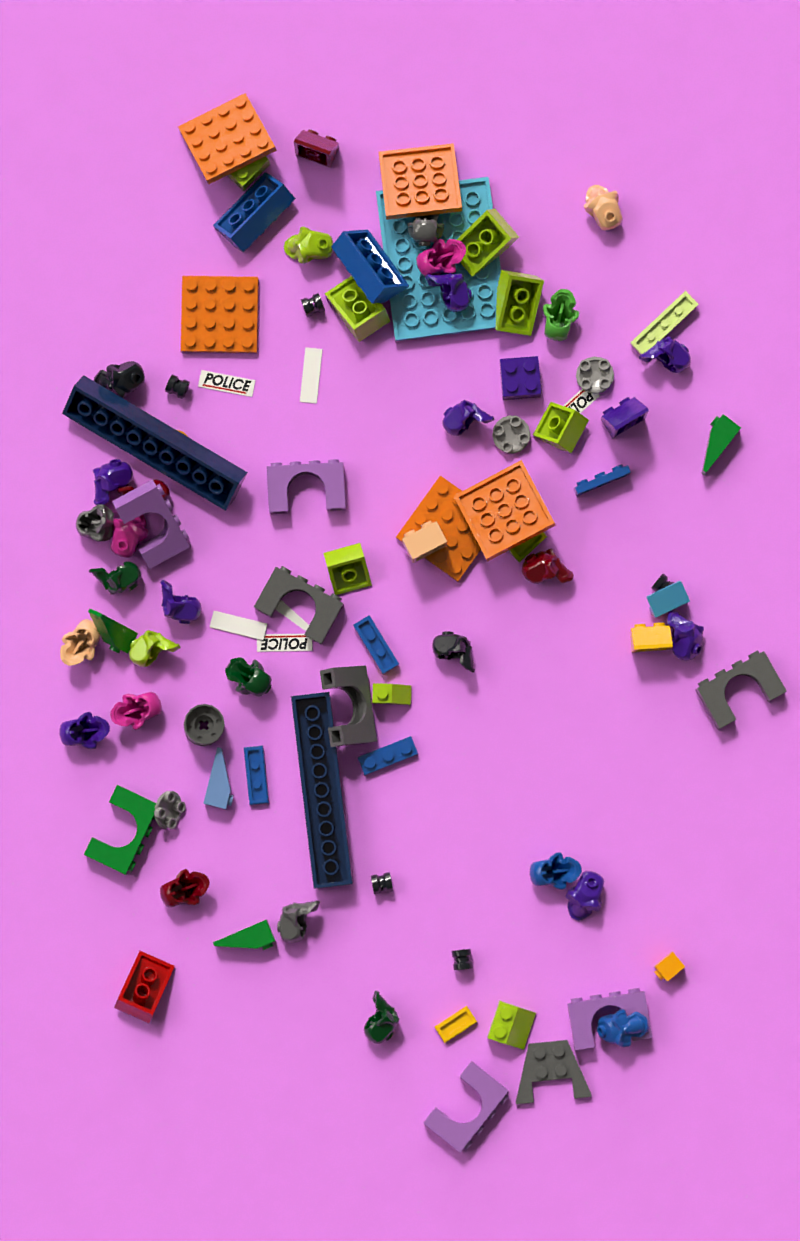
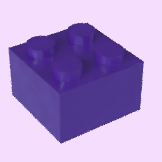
[499,356,541,400]

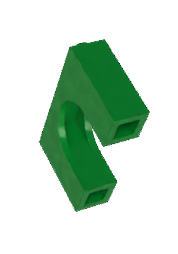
[84,785,156,875]

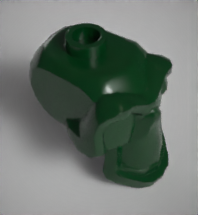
[89,561,141,595]
[225,657,272,696]
[364,991,399,1044]

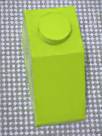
[372,683,411,705]

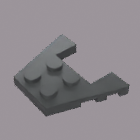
[516,1040,592,1104]

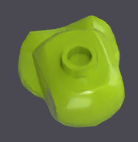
[284,227,333,263]
[129,630,181,667]

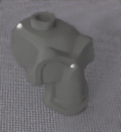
[408,214,444,246]
[76,504,114,541]
[277,900,320,943]

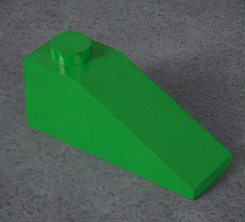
[701,414,741,475]
[88,609,138,654]
[213,919,276,950]

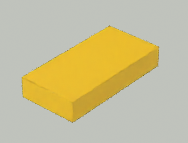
[435,1006,477,1043]

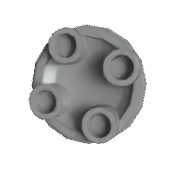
[576,356,614,394]
[492,416,530,453]
[154,791,186,829]

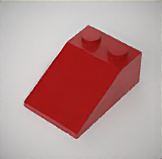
[114,951,175,1023]

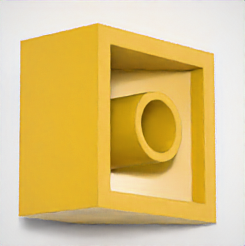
[630,622,673,652]

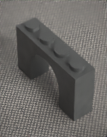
[254,566,344,645]
[695,650,787,729]
[320,665,377,747]

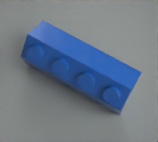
[213,172,296,252]
[331,229,409,304]

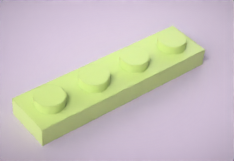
[630,291,699,354]

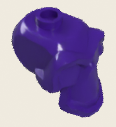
[425,273,472,312]
[639,336,691,373]
[442,400,495,436]
[93,459,133,505]
[160,580,201,624]
[667,611,704,661]
[59,712,110,749]
[565,871,604,921]

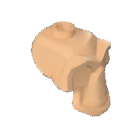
[584,185,623,230]
[60,619,101,666]

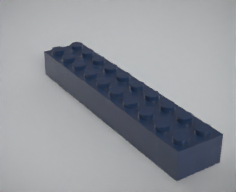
[62,375,248,511]
[291,692,353,889]

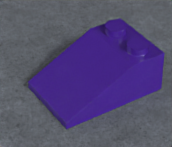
[601,397,649,438]

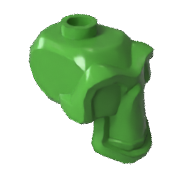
[543,289,579,341]

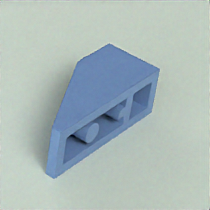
[203,747,234,810]

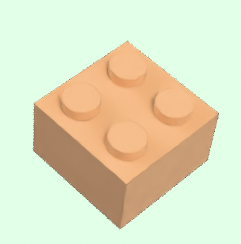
[402,521,447,563]

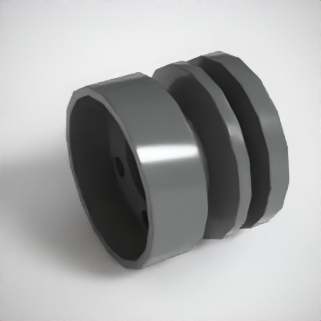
[184,704,225,746]

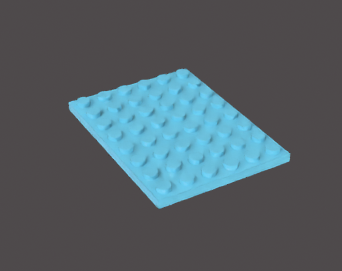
[376,177,501,341]

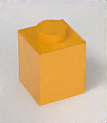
[654,951,685,982]

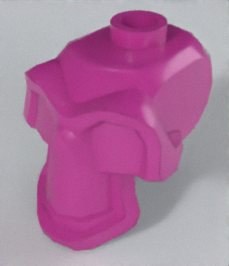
[416,239,466,277]
[111,514,149,558]
[110,692,162,730]

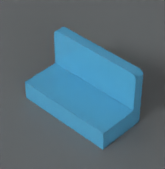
[646,581,690,618]

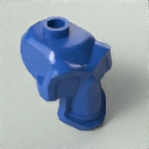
[530,852,582,890]
[597,1009,649,1047]

